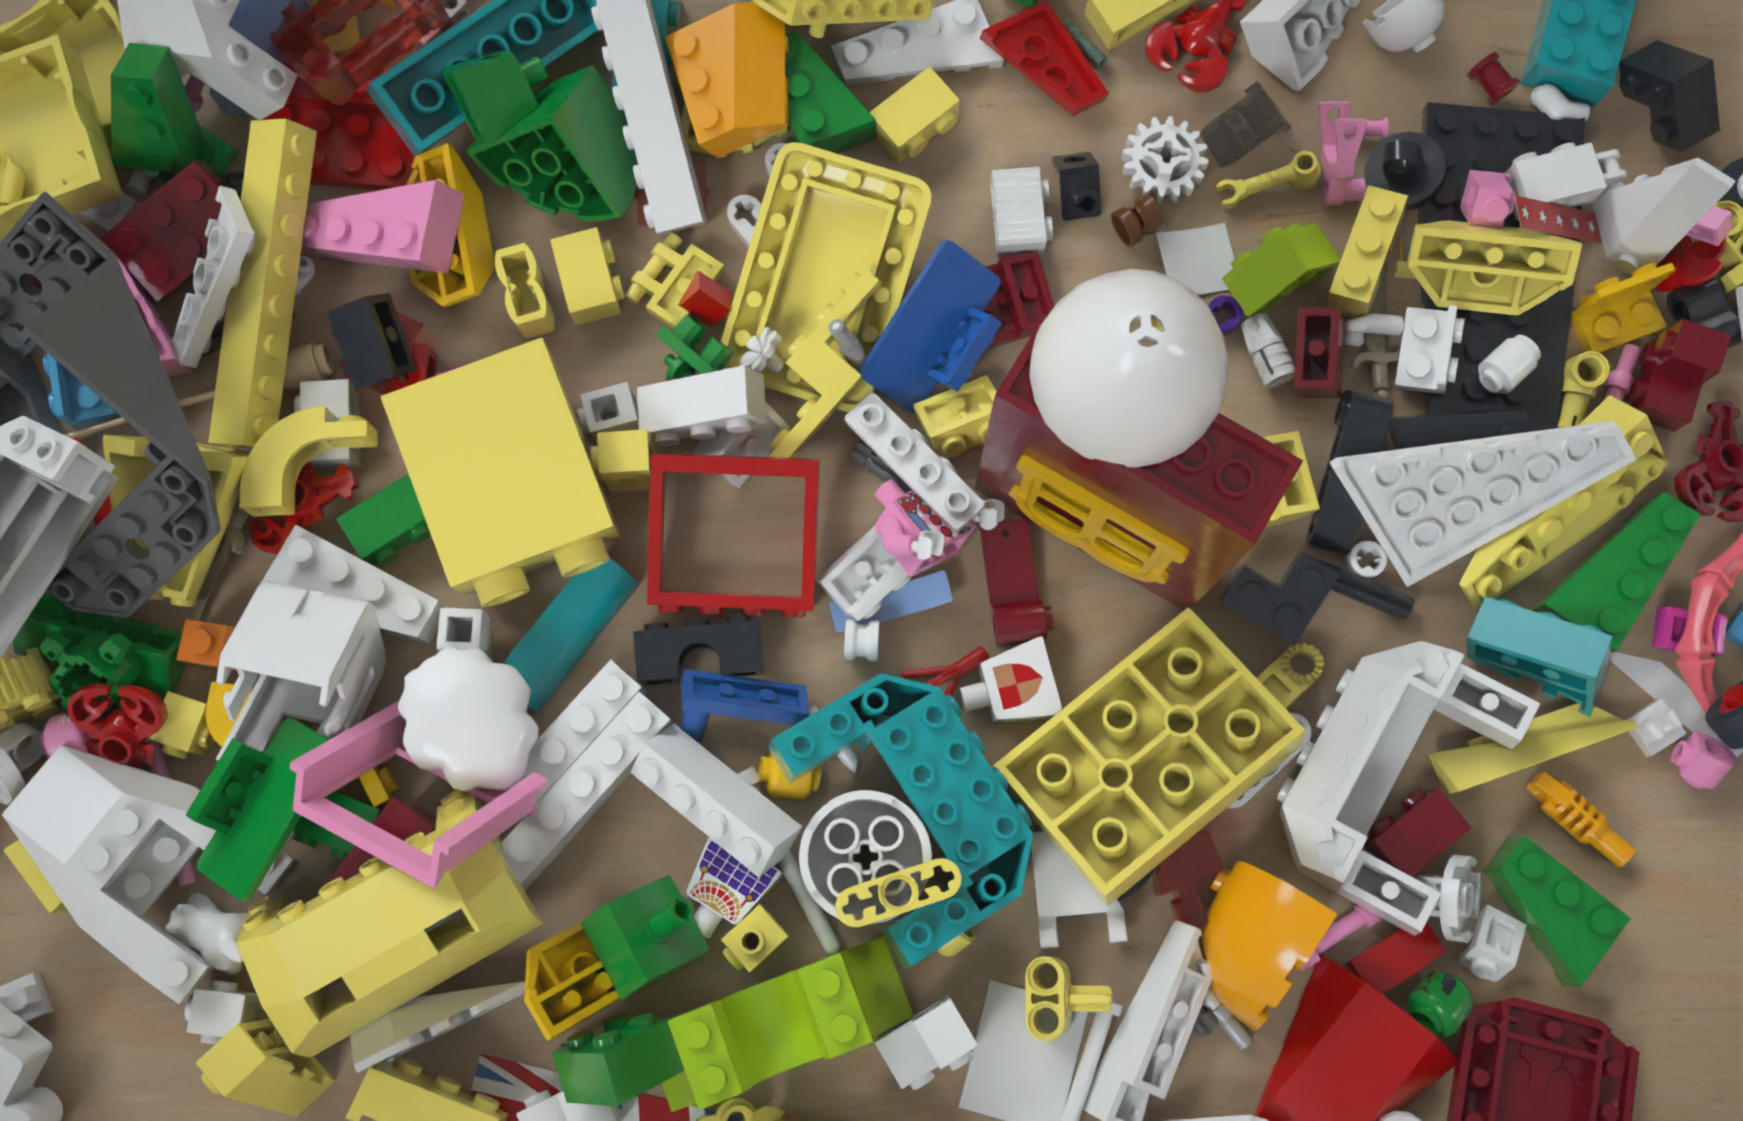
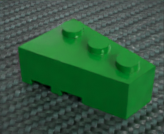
[785,31,876,154]

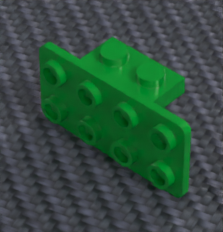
[185,717,329,902]

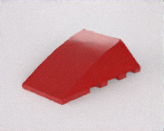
[1254,954,1456,1121]

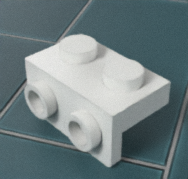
[816,525,911,621]

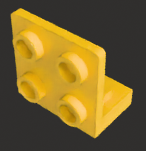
[1570,263,1676,354]

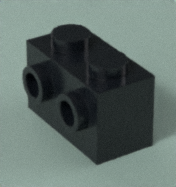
[327,293,417,390]

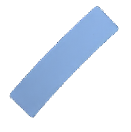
[829,570,953,633]

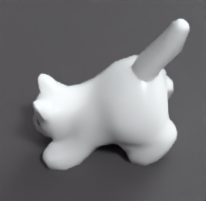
[165,892,248,975]

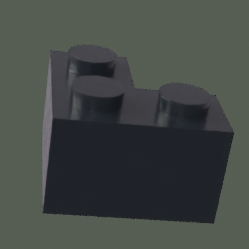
[1619,40,1720,152]
[1220,549,1340,646]

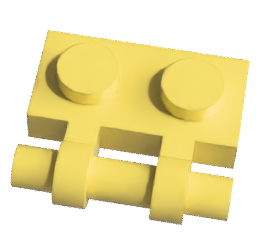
[625,232,725,328]

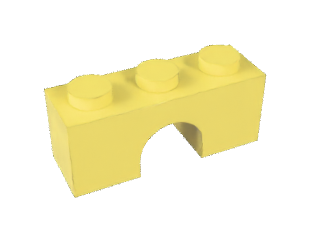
[1328,185,1408,319]

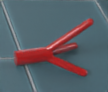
[901,646,990,697]

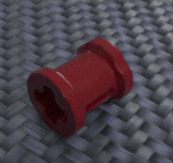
[1467,52,1521,105]

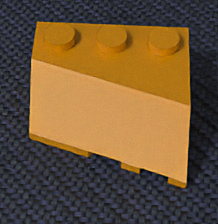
[665,2,788,158]

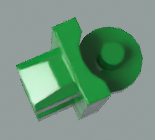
[656,315,734,381]

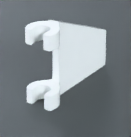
[1031,831,1128,949]

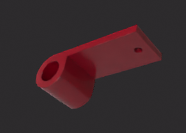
[979,518,1054,646]

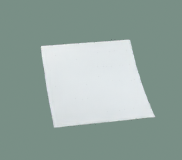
[1156,223,1234,295]

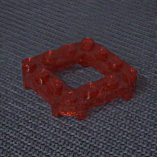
[270,0,449,106]

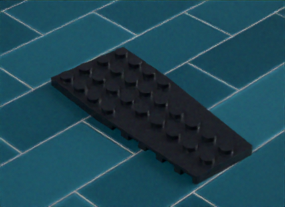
[1418,102,1585,431]

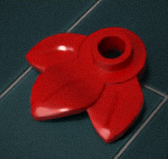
[1654,235,1726,292]

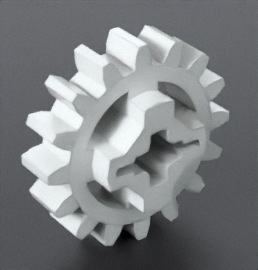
[1121,116,1209,204]

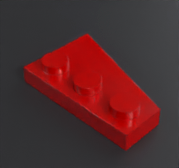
[979,0,1109,116]

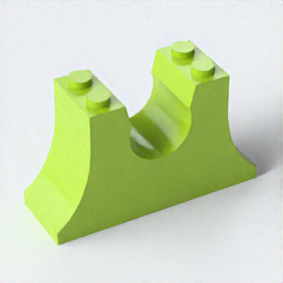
[662,935,914,1112]

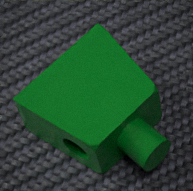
[441,51,548,145]

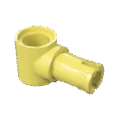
[1557,351,1610,428]

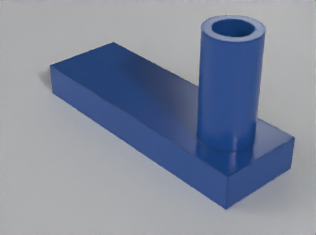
[680,669,810,742]

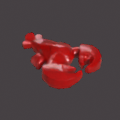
[1144,0,1246,93]
[250,463,359,555]
[67,683,168,769]

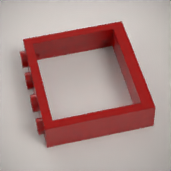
[647,453,820,617]

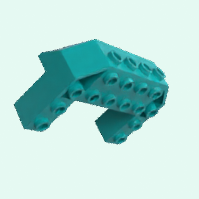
[768,673,1033,969]

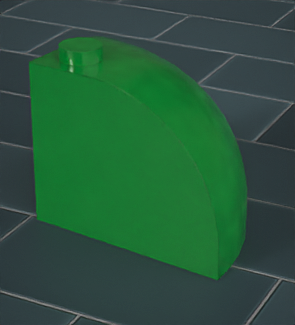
[466,65,638,221]

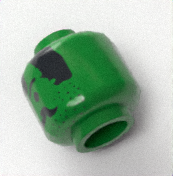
[1406,972,1474,1037]

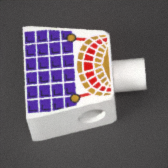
[686,837,783,939]

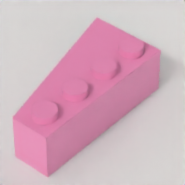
[301,180,465,274]

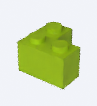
[1222,222,1341,317]

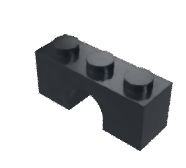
[633,615,765,686]

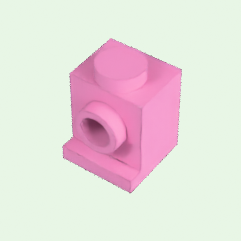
[1460,170,1515,228]

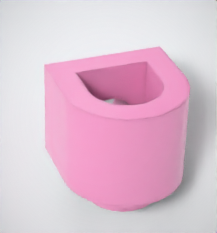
[1670,729,1737,789]

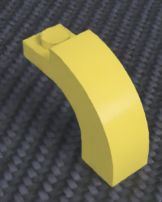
[239,406,378,517]

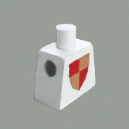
[959,636,1062,724]

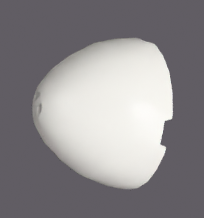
[1029,269,1228,468]

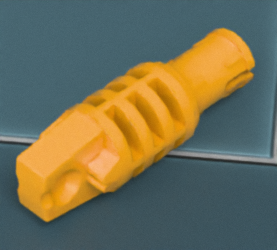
[1525,772,1636,868]

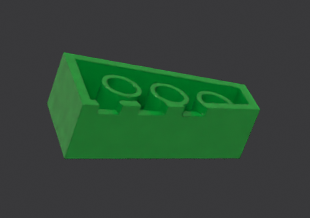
[1529,492,1701,653]

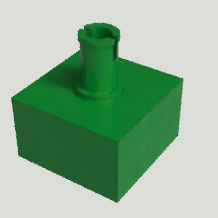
[581,875,711,1000]

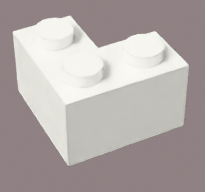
[875,995,978,1091]

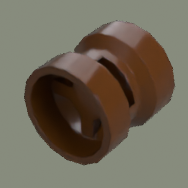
[1110,193,1166,247]

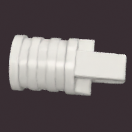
[1241,313,1295,389]

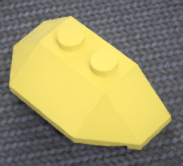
[1407,220,1583,315]

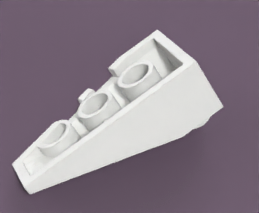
[1240,0,1360,91]
[1593,158,1735,275]

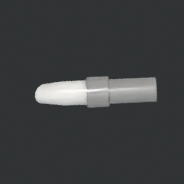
[829,319,866,371]
[1203,986,1253,1051]

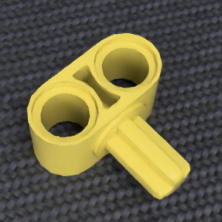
[1025,956,1113,1041]

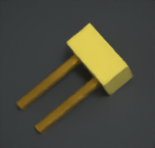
[1394,237,1416,279]

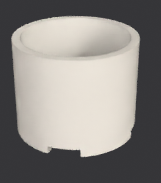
[799,790,932,925]

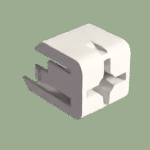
[216,581,386,760]

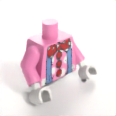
[875,479,1004,577]

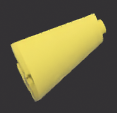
[103,435,250,607]

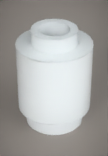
[1478,335,1541,394]

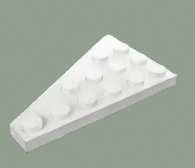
[1330,421,1637,587]

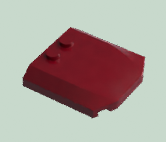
[1447,997,1640,1121]

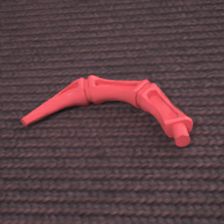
[1675,533,1743,714]

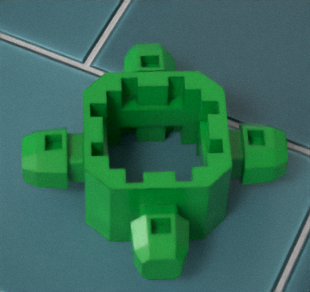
[40,632,142,718]

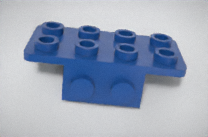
[858,240,1002,413]

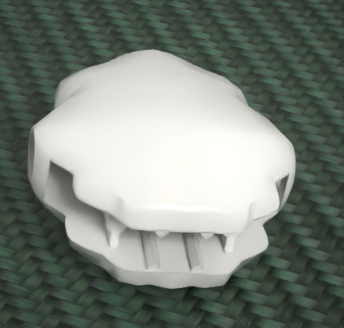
[398,646,539,791]

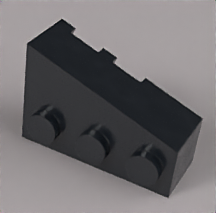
[1388,409,1534,450]

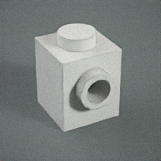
[184,980,259,1044]

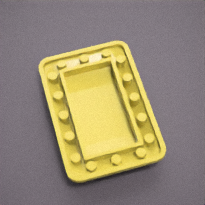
[721,142,932,412]

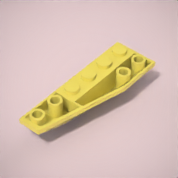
[1459,395,1669,610]

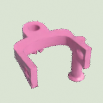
[1318,101,1389,206]

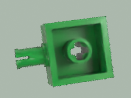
[552,1013,685,1106]

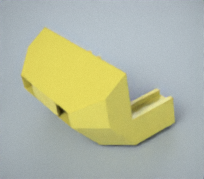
[236,790,544,1058]

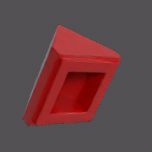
[678,271,731,326]

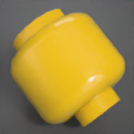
[758,752,821,800]

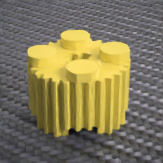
[0,647,59,734]

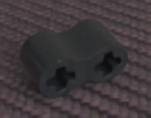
[1666,278,1743,349]

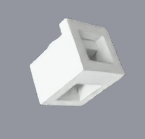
[577,382,639,441]

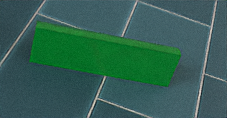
[13,594,186,696]

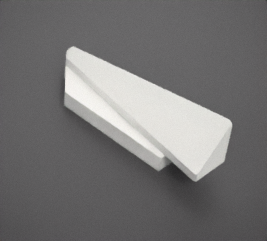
[1083,921,1213,1121]

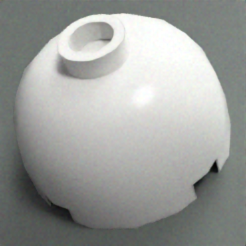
[1362,0,1445,53]

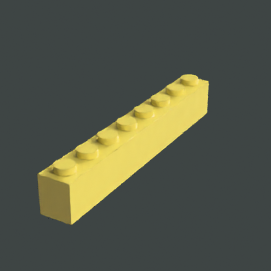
[208,119,317,450]

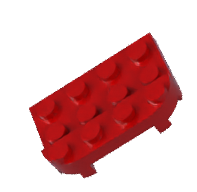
[263,61,415,191]

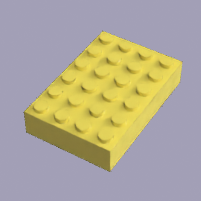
[994,607,1306,907]

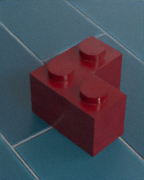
[1627,319,1731,432]

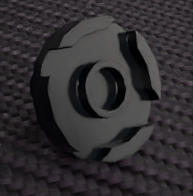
[1364,131,1447,211]

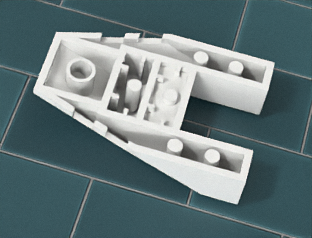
[2,745,298,1004]

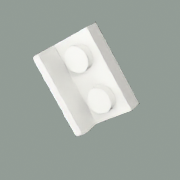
[1395,305,1465,394]

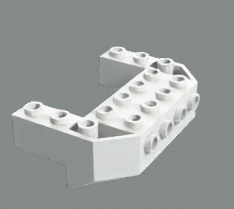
[1276,641,1541,936]

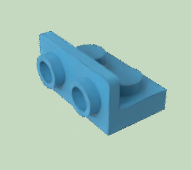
[43,353,120,427]

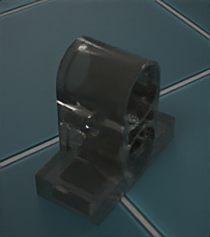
[1200,81,1292,168]

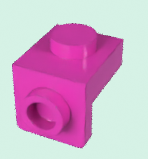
[1652,606,1727,656]

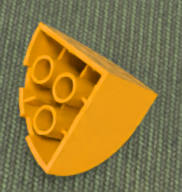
[1199,861,1337,1031]

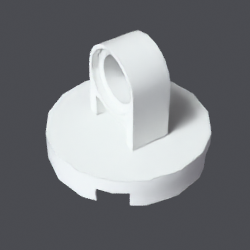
[0,723,44,805]
[1413,855,1482,943]

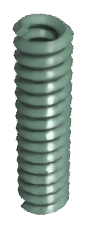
[1061,17,1109,67]

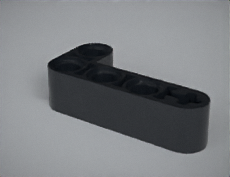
[1306,390,1393,556]

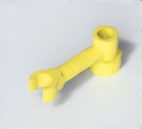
[1216,151,1321,209]

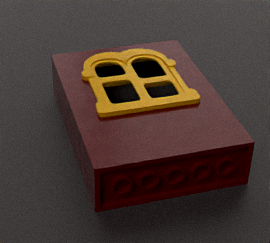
[975,314,1303,610]

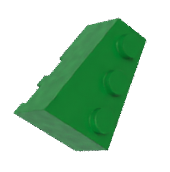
[111,43,205,173]
[1483,835,1631,987]

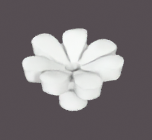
[740,327,784,373]

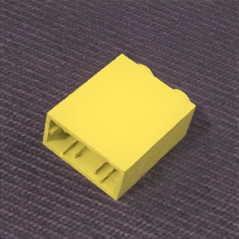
[380,337,621,607]

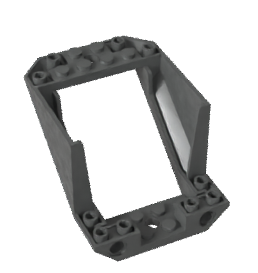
[0,191,221,618]

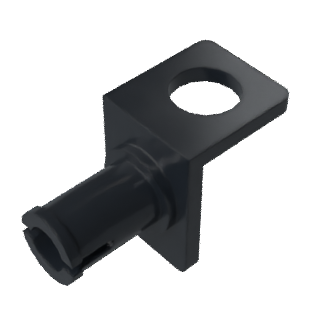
[1052,152,1101,221]

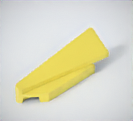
[1429,703,1638,795]

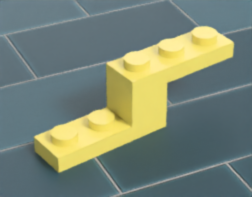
[768,269,882,458]

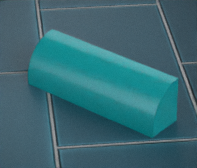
[502,558,640,713]

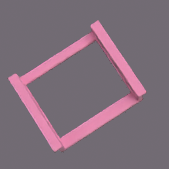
[290,701,548,889]

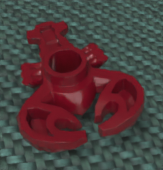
[1675,400,1743,522]

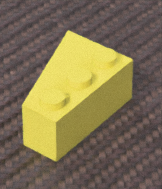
[196,1019,336,1117]
[345,1057,509,1121]

